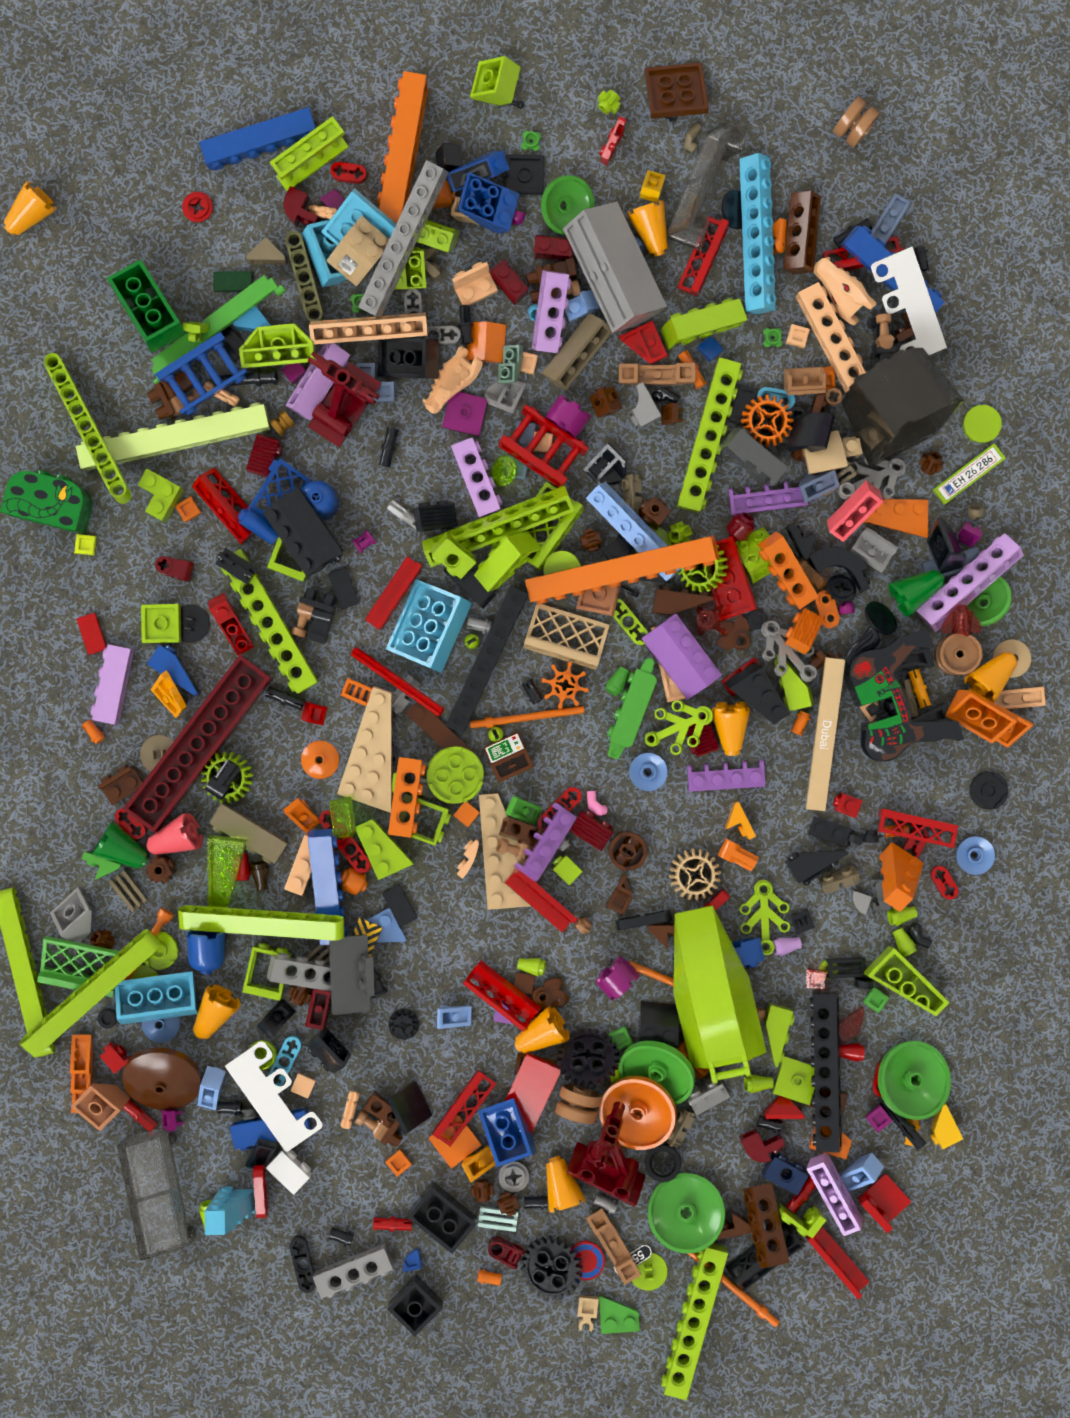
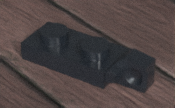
[808,816,863,847]

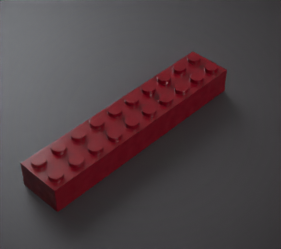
[123,654,274,833]

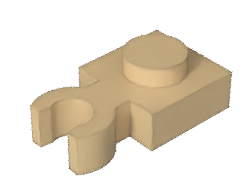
[577,1295,599,1332]

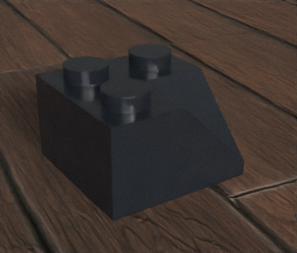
[387,1274,443,1337]

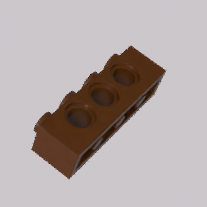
[783,190,821,274]
[743,1183,790,1268]

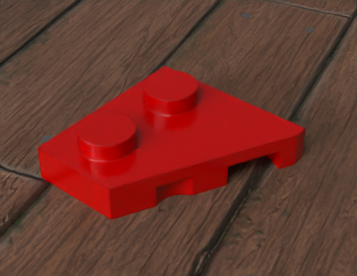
[599,116,626,166]
[619,321,668,365]

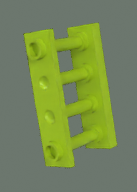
[270,116,349,191]

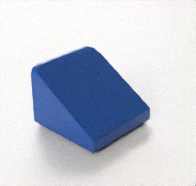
[697,336,724,363]

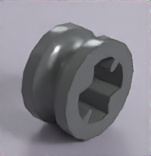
[241,1106,260,1120]

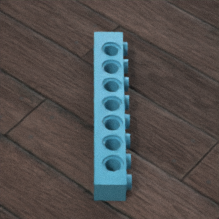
[740,153,776,314]

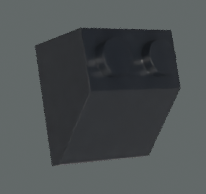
[638,1001,679,1047]

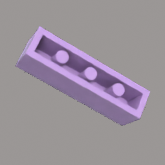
[285,343,350,421]
[91,644,134,725]

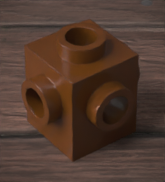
[589,386,623,418]
[639,497,671,530]
[146,855,177,884]

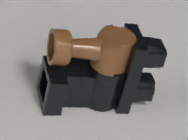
[867,314,897,369]
[291,588,336,644]

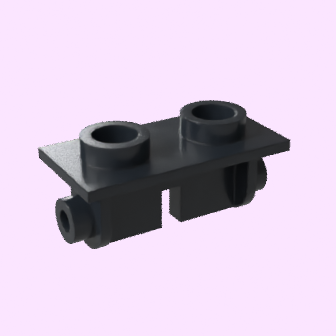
[215,548,258,585]

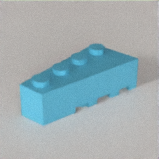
[205,1186,256,1235]

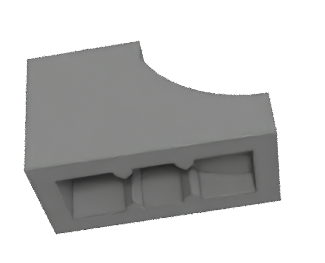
[630,382,661,429]

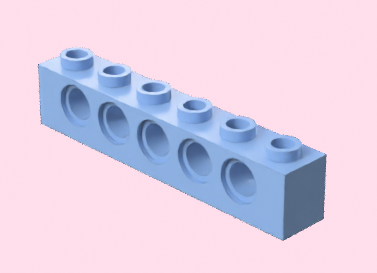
[586,482,682,581]

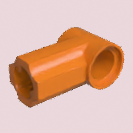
[718,838,759,871]

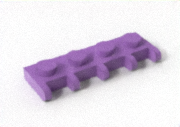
[728,479,808,516]
[687,760,765,792]
[514,802,577,882]

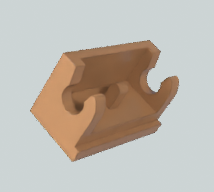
[784,367,826,395]

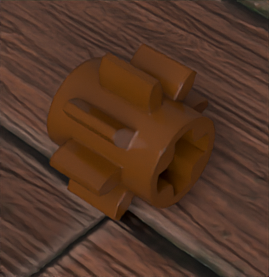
[919,451,944,475]
[579,528,602,552]
[90,929,115,949]
[288,985,312,1006]
[471,1179,494,1202]
[497,1191,519,1217]

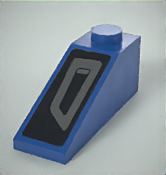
[447,150,510,192]
[147,644,200,696]

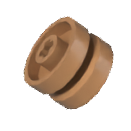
[832,96,880,149]
[934,633,982,676]
[555,1084,602,1124]

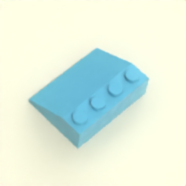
[386,579,472,673]

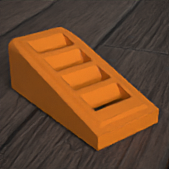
[341,678,372,706]

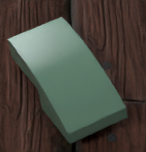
[498,345,523,384]

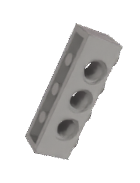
[267,953,331,991]
[313,1243,394,1299]

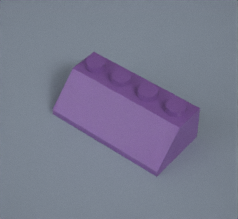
[641,613,722,699]

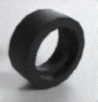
[644,1144,682,1183]

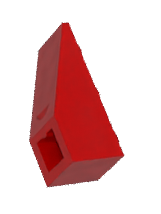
[208,592,255,656]

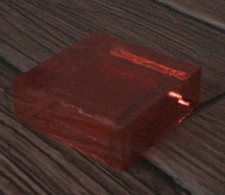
[806,968,827,991]

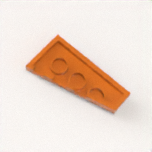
[864,499,928,538]

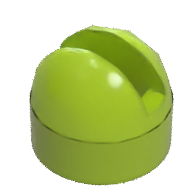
[464,634,480,649]
[488,727,503,742]

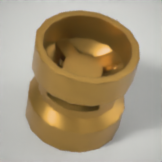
[269,410,296,437]

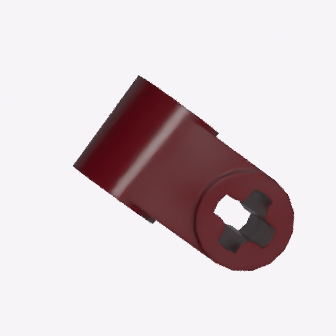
[155,556,195,582]
[488,1236,526,1269]

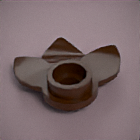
[716,615,751,650]
[532,978,569,1011]

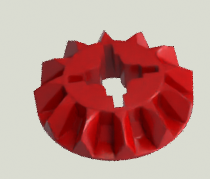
[182,192,213,223]

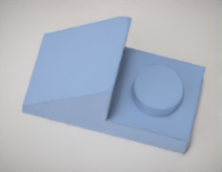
[564,290,601,322]
[437,1005,472,1029]

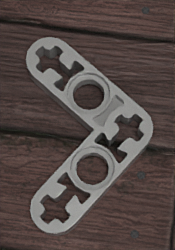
[404,289,461,345]

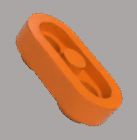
[814,590,840,628]

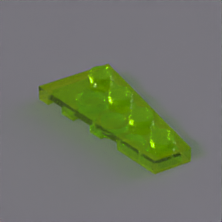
[207,835,247,908]

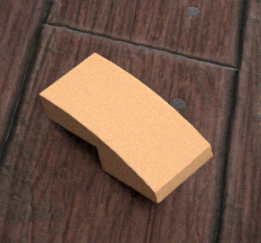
[457,838,479,879]

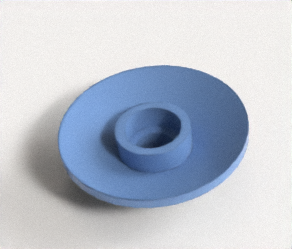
[629,753,668,791]
[956,836,995,875]
[142,1017,180,1043]

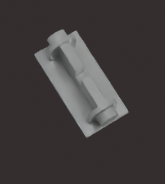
[392,674,421,714]

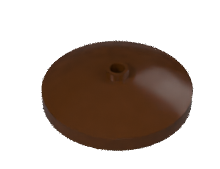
[122,1047,202,1110]

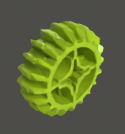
[677,545,728,592]
[201,752,254,803]

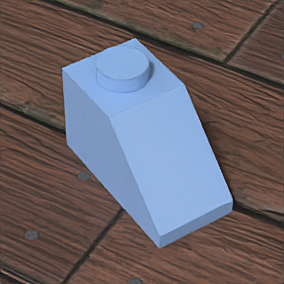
[197,1066,226,1110]
[839,1153,884,1192]

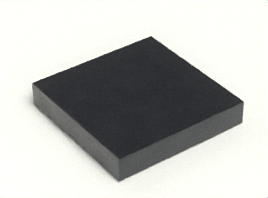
[505,154,544,195]
[387,1081,433,1134]

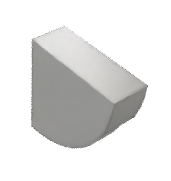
[852,890,872,915]

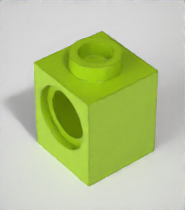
[552,854,583,885]

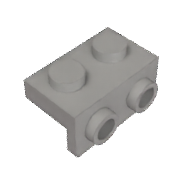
[850,527,898,573]

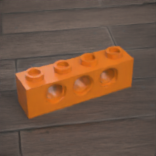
[757,531,819,610]
[388,757,426,838]

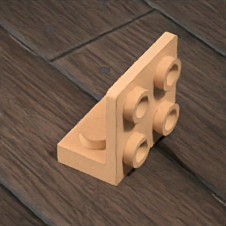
[452,262,498,306]

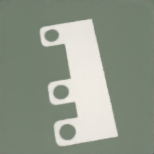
[871,247,947,364]
[225,1041,322,1152]

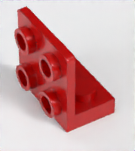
[857,1173,911,1233]

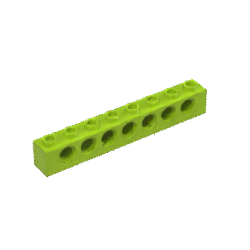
[676,357,743,514]
[422,485,574,567]
[221,549,319,694]
[661,1243,728,1401]

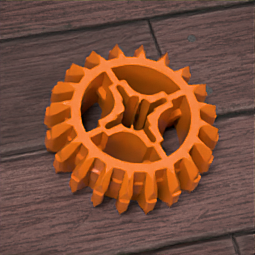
[741,395,793,448]

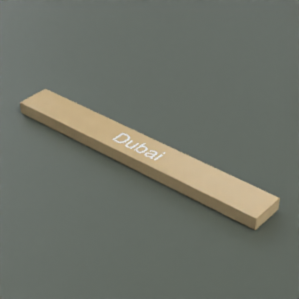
[805,657,845,811]

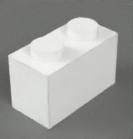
[266,1149,312,1195]

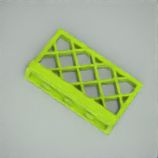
[518,482,585,571]

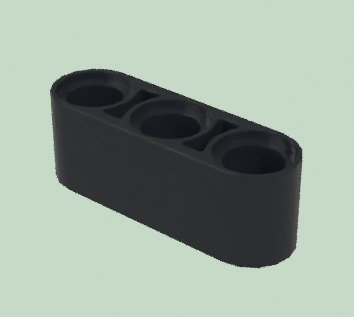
[443,557,496,609]

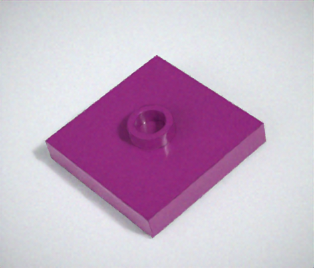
[442,392,488,437]

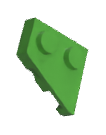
[599,1295,640,1334]

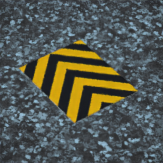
[352,917,382,956]

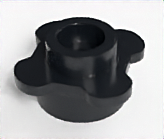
[859,830,883,843]

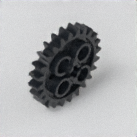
[557,1028,620,1090]
[521,1235,583,1301]

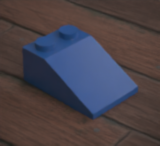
[478,1098,537,1167]

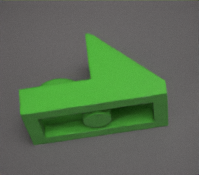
[505,796,542,825]
[82,850,124,880]

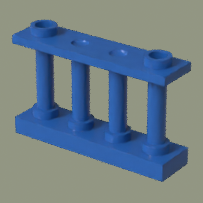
[155,332,248,416]

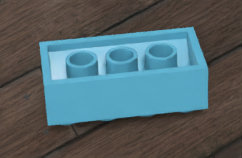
[115,971,198,1025]

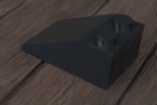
[378,338,439,379]
[926,517,966,574]
[307,1027,352,1074]

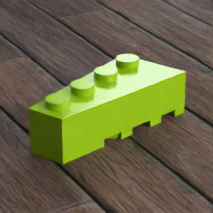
[660,298,747,351]
[863,946,949,1016]

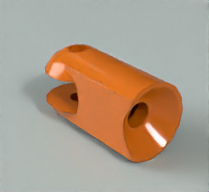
[772,218,787,254]

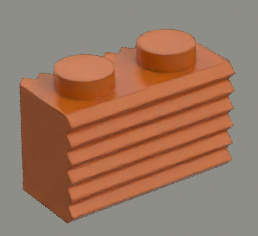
[785,608,824,655]

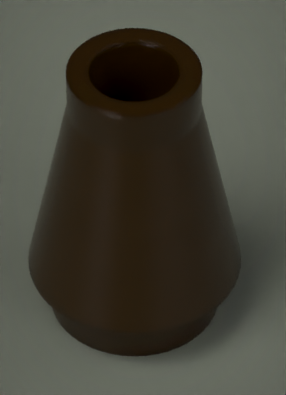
[250,861,269,891]

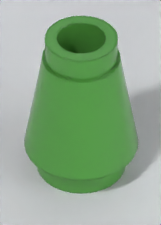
[605,667,629,697]

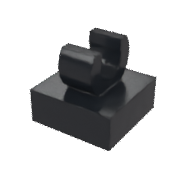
[790,909,815,934]

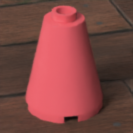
[146,813,203,855]

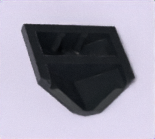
[583,442,627,485]

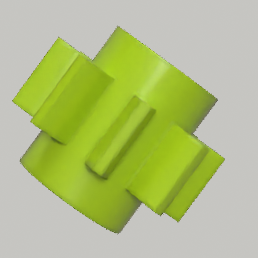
[597,90,621,115]
[668,521,693,544]

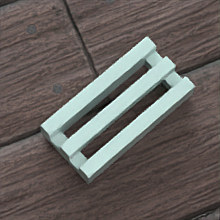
[478,1206,518,1232]

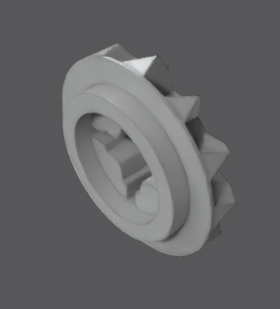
[498,1161,529,1192]

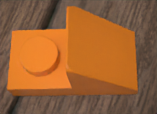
[283,798,320,834]

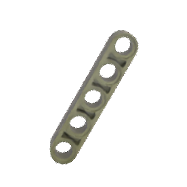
[285,231,325,323]

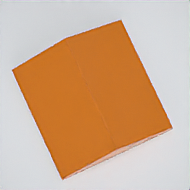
[466,321,506,363]

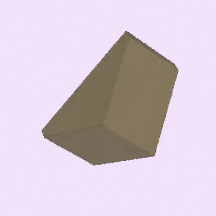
[246,237,287,265]

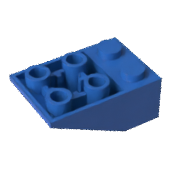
[457,172,519,234]

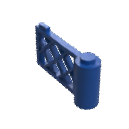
[238,458,311,544]

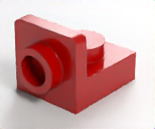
[832,792,863,818]

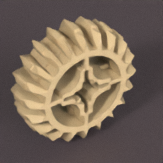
[669,848,721,901]

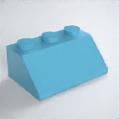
[301,220,347,288]

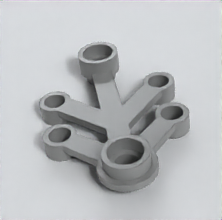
[838,454,906,499]
[761,621,817,682]

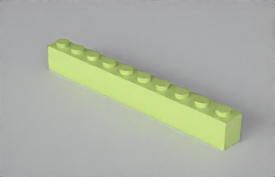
[76,403,271,471]

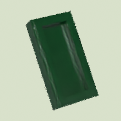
[213,271,253,292]

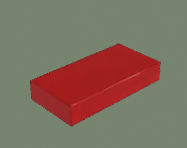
[76,613,107,655]

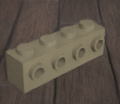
[542,313,612,391]
[209,803,290,864]

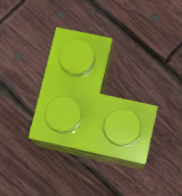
[138,468,184,523]

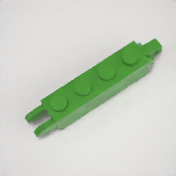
[607,658,657,759]

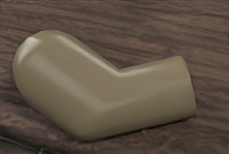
[684,123,702,153]

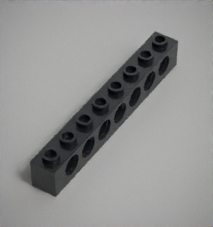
[445,585,528,734]
[810,993,842,1152]

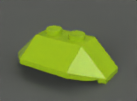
[239,323,316,368]

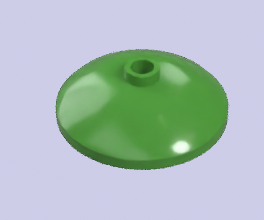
[541,175,595,235]
[953,576,1012,626]

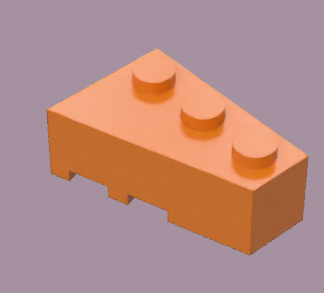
[879,842,924,912]

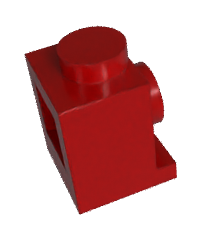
[100,1042,132,1074]

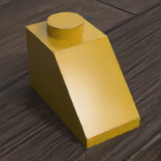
[930,1104,963,1149]

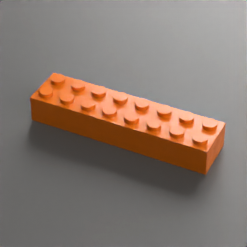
[377,71,429,224]

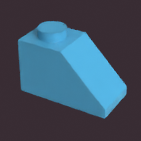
[233,306,271,332]

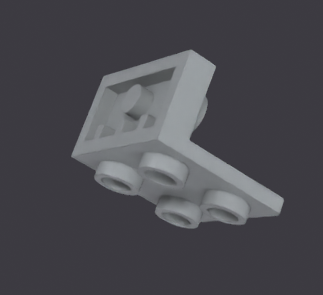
[687,1077,730,1116]

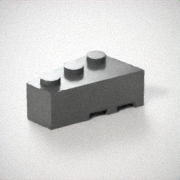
[720,428,788,486]

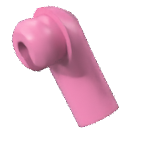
[587,791,608,816]

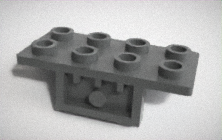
[329,934,375,1015]

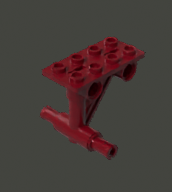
[308,351,381,447]
[566,1101,645,1207]

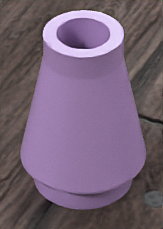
[772,937,802,957]

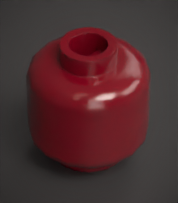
[727,512,755,541]

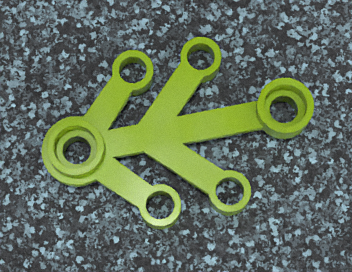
[645,700,713,755]
[739,880,790,955]

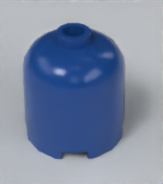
[302,480,340,521]
[187,930,226,974]

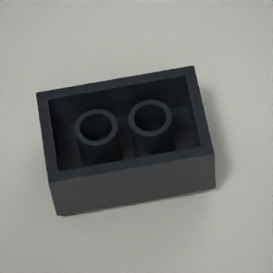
[407,1181,477,1254]

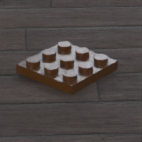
[644,62,709,119]

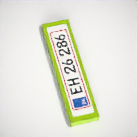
[932,443,1006,505]

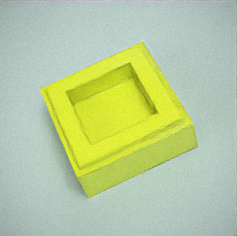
[74,534,97,556]

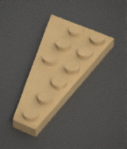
[337,686,392,813]
[479,793,530,910]

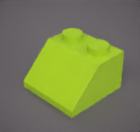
[470,56,521,106]

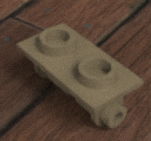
[621,474,642,514]
[818,865,860,894]
[665,1106,695,1148]

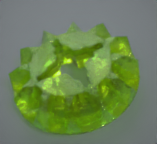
[491,456,518,487]

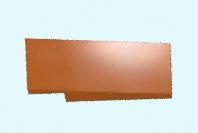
[945,690,1033,748]

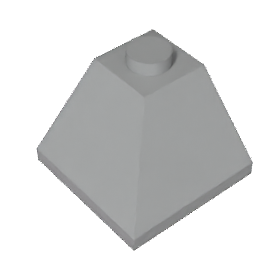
[50,887,92,943]

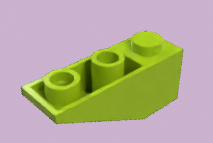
[775,655,815,711]
[764,1002,795,1067]

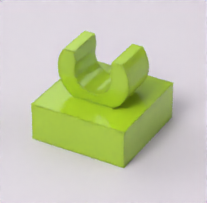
[183,321,209,342]

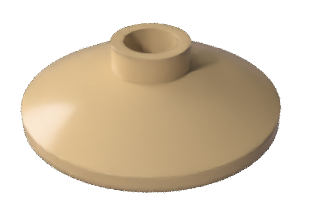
[993,639,1031,678]

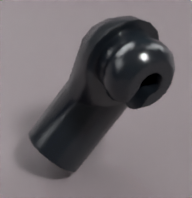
[652,388,680,403]
[909,923,932,948]

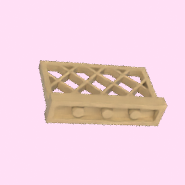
[523,603,610,670]

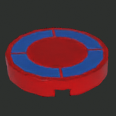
[571,1240,605,1280]

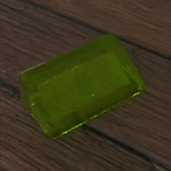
[329,797,356,837]

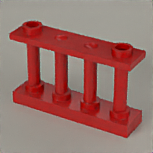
[498,404,589,488]

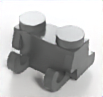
[869,877,893,911]

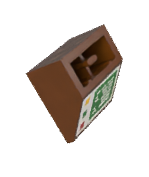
[483,732,534,783]

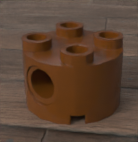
[608,831,647,871]

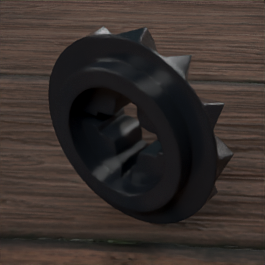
[826,575,857,603]
[388,1009,419,1040]

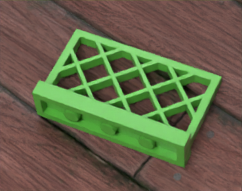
[37,936,119,998]

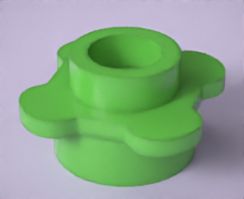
[521,131,541,151]
[350,293,367,314]
[763,328,782,347]

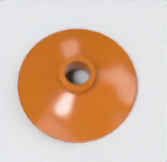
[301,741,339,779]

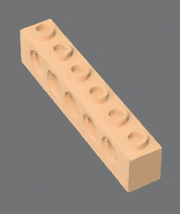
[796,282,872,398]
[309,312,428,345]

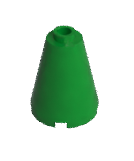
[888,569,945,617]
[92,821,149,869]

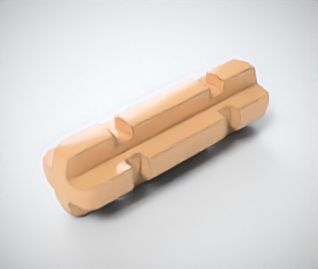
[308,205,337,219]
[204,381,240,407]
[341,1091,360,1129]

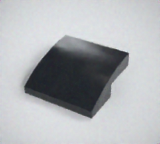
[787,413,835,452]

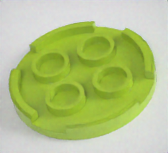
[426,746,484,804]

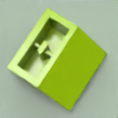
[395,246,426,289]

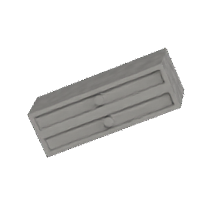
[563,202,667,333]

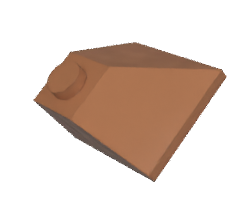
[70,1083,130,1131]

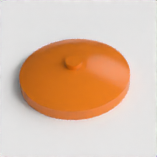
[599,1076,676,1150]

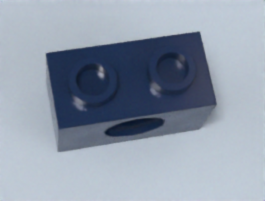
[761,1153,809,1196]

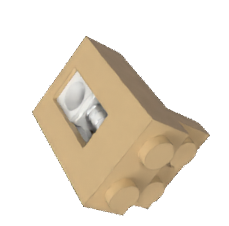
[326,215,389,287]

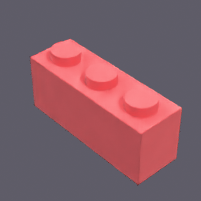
[827,480,884,542]

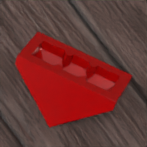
[763,1096,805,1119]

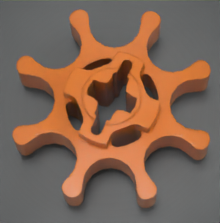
[541,662,589,709]

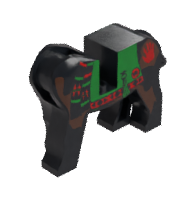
[843,625,964,762]

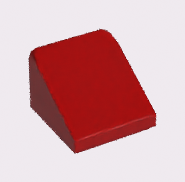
[301,702,327,726]

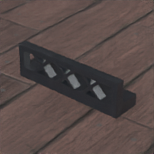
[726,1223,805,1291]

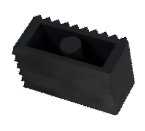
[413,500,458,532]

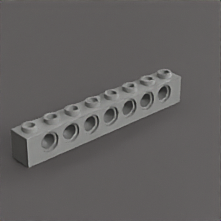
[358,160,449,317]

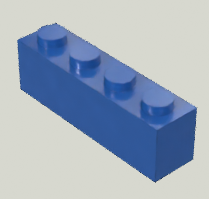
[230,1107,312,1151]

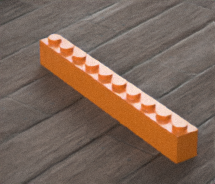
[525,535,719,604]

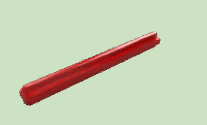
[351,647,444,716]

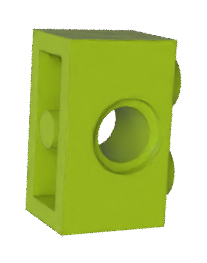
[431,532,476,579]

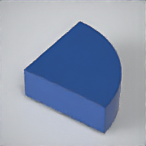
[403,1248,422,1272]

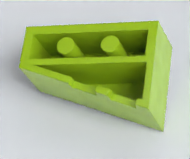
[474,531,542,592]
[355,818,415,880]

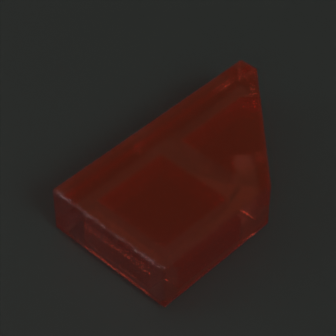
[840,1007,864,1043]

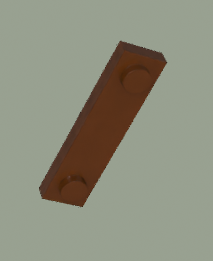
[406,702,474,753]

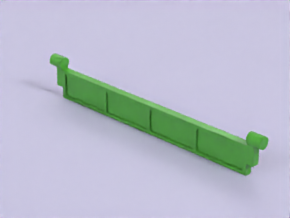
[151,275,287,384]

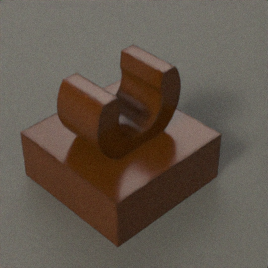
[661,403,683,425]

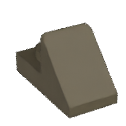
[424,248,441,283]

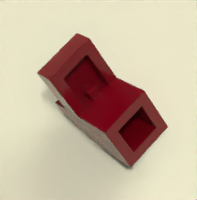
[283,186,320,227]
[739,1129,785,1162]

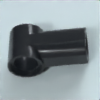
[205,759,241,800]

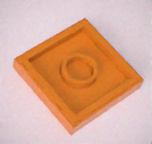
[428,1114,482,1169]

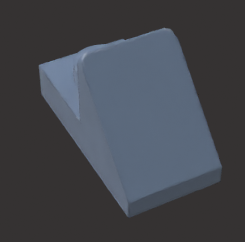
[799,470,840,503]

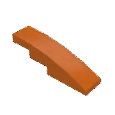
[70,1035,93,1113]

